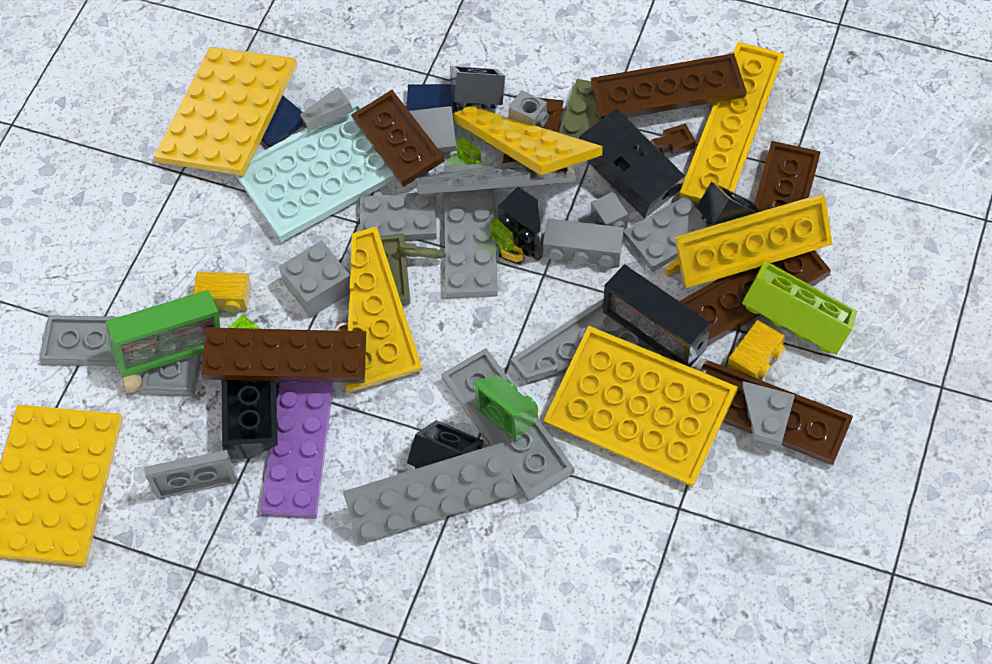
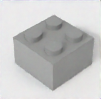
[279,240,350,318]

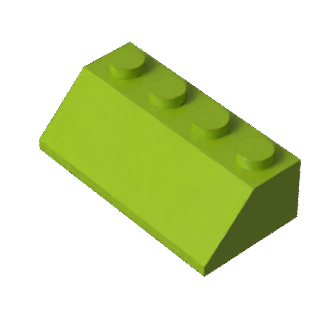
[742,261,858,355]

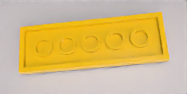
[674,194,833,288]

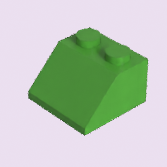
[474,375,538,441]

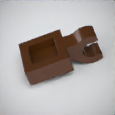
[650,123,696,155]

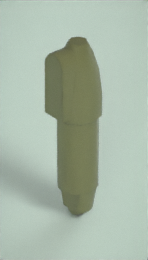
[397,242,446,259]

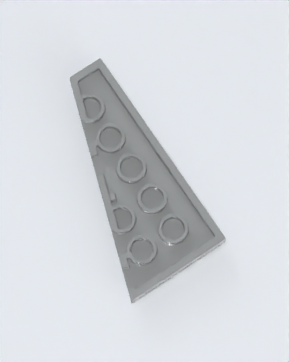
[415,161,577,196]
[510,298,660,383]

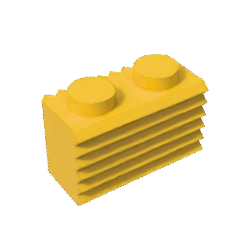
[192,271,251,313]
[728,320,786,379]

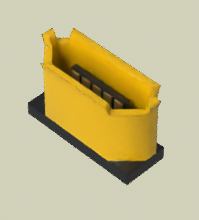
[498,243,524,265]

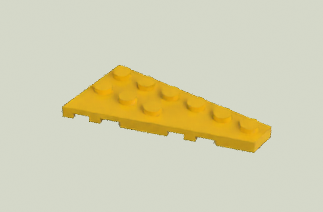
[453,107,602,175]
[346,226,423,394]

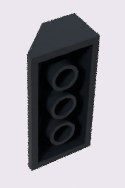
[221,380,278,459]

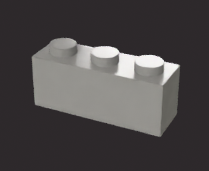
[543,218,624,267]

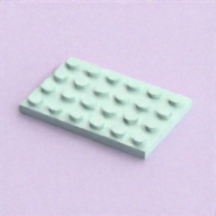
[235,100,396,242]

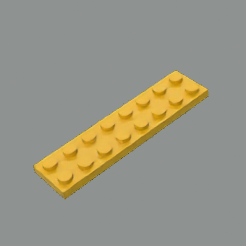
[679,42,784,203]

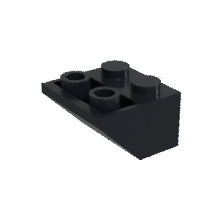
[498,187,542,261]

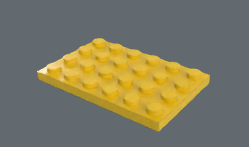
[154,47,297,176]
[543,326,738,487]
[0,404,123,567]

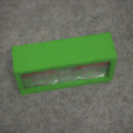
[105,290,221,378]

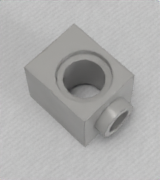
[509,90,549,127]
[591,192,628,230]

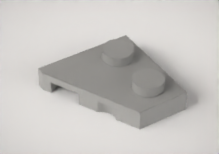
[300,87,353,131]
[742,381,795,447]

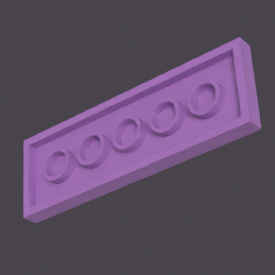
[261,381,334,518]

